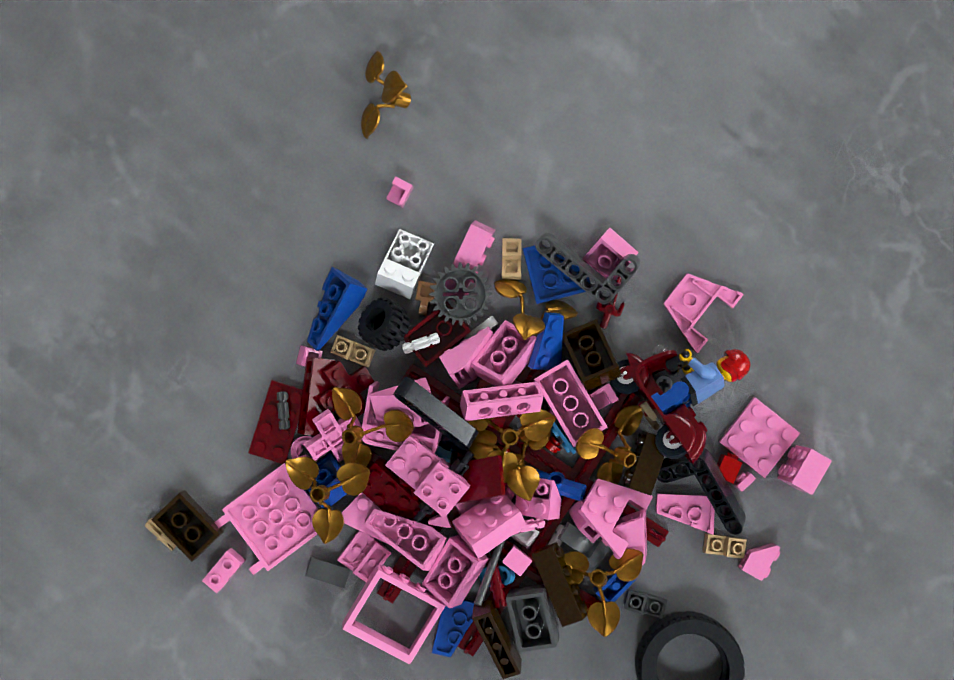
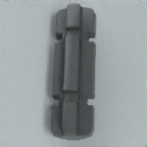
[277,391,290,430]

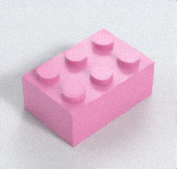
[471,320,537,387]
[777,445,832,495]
[452,495,526,559]
[422,535,490,608]

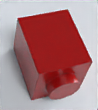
[717,452,743,484]

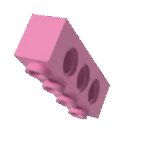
[460,382,544,421]

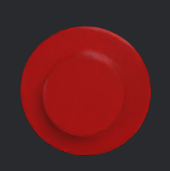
[545,436,562,453]

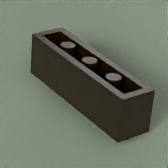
[532,542,588,627]
[472,599,522,679]

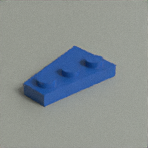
[528,312,564,370]
[432,600,474,658]

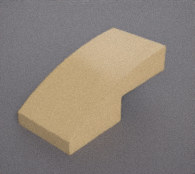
[502,238,522,280]

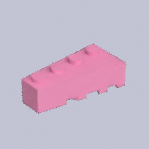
[443,220,495,301]

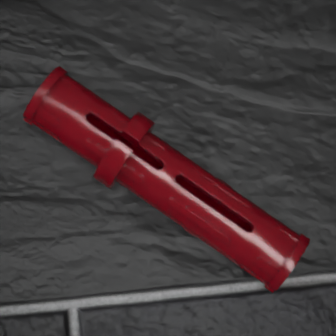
[485,548,507,608]

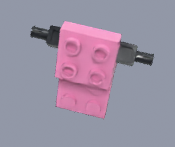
[385,435,475,523]

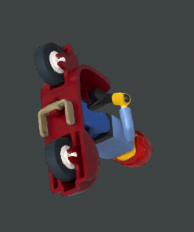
[610,344,751,464]

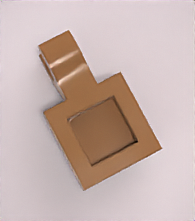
[415,281,436,316]

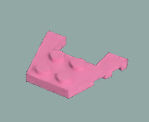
[663,273,744,353]
[578,479,653,559]

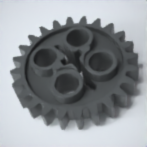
[429,262,492,326]

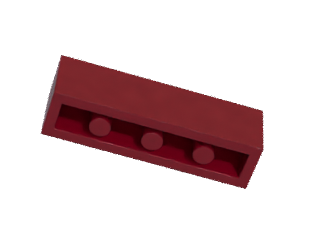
[297,357,335,436]

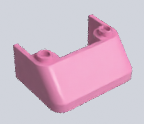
[362,381,450,453]

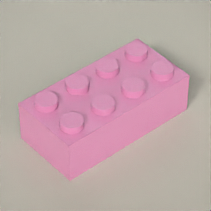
[534,360,607,448]

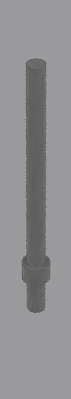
[474,495,516,606]

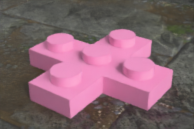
[304,409,362,462]

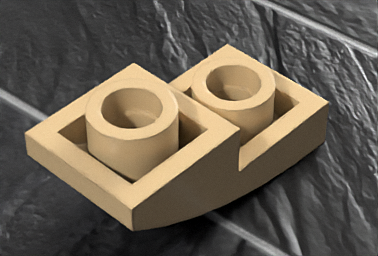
[330,335,376,368]
[703,533,747,559]

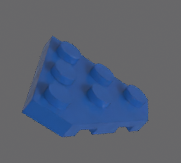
[522,245,591,304]

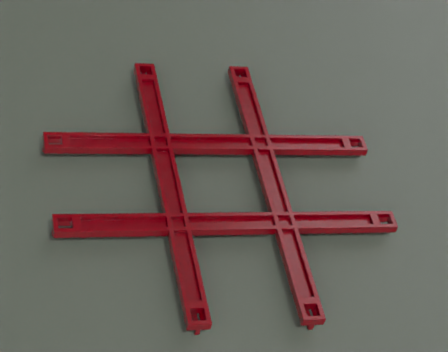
[366,363,669,656]

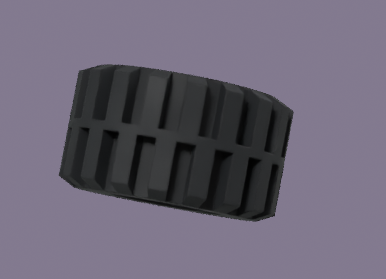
[358,297,410,351]

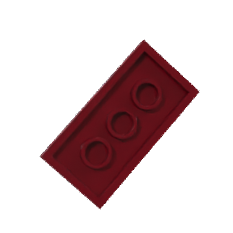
[248,380,303,464]
[362,459,435,524]

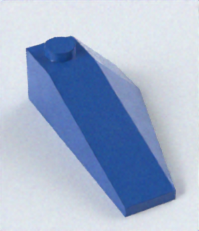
[307,267,368,351]

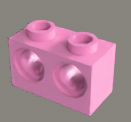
[202,548,246,593]

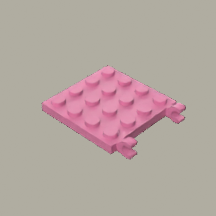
[214,463,320,575]

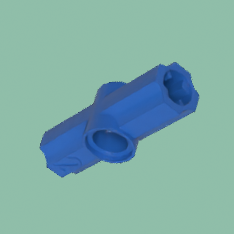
[536,469,586,501]

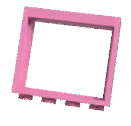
[342,564,446,664]

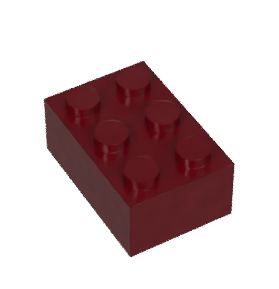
[404,301,471,367]

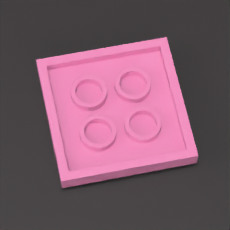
[719,397,800,478]

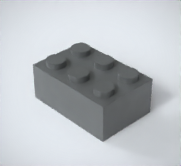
[506,584,560,652]

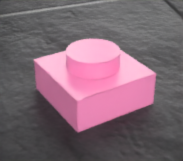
[733,472,756,492]

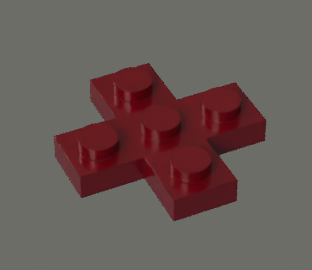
[317,361,374,417]

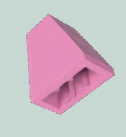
[612,509,647,565]

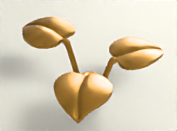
[361,51,411,139]
[494,279,578,340]
[332,387,414,466]
[576,405,643,485]
[467,409,556,483]
[466,426,551,501]
[285,457,370,544]
[564,549,644,637]

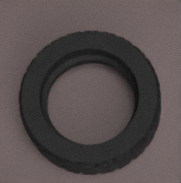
[635,611,745,680]

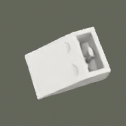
[375,229,434,299]

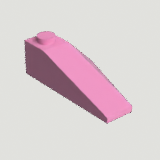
[364,509,446,571]

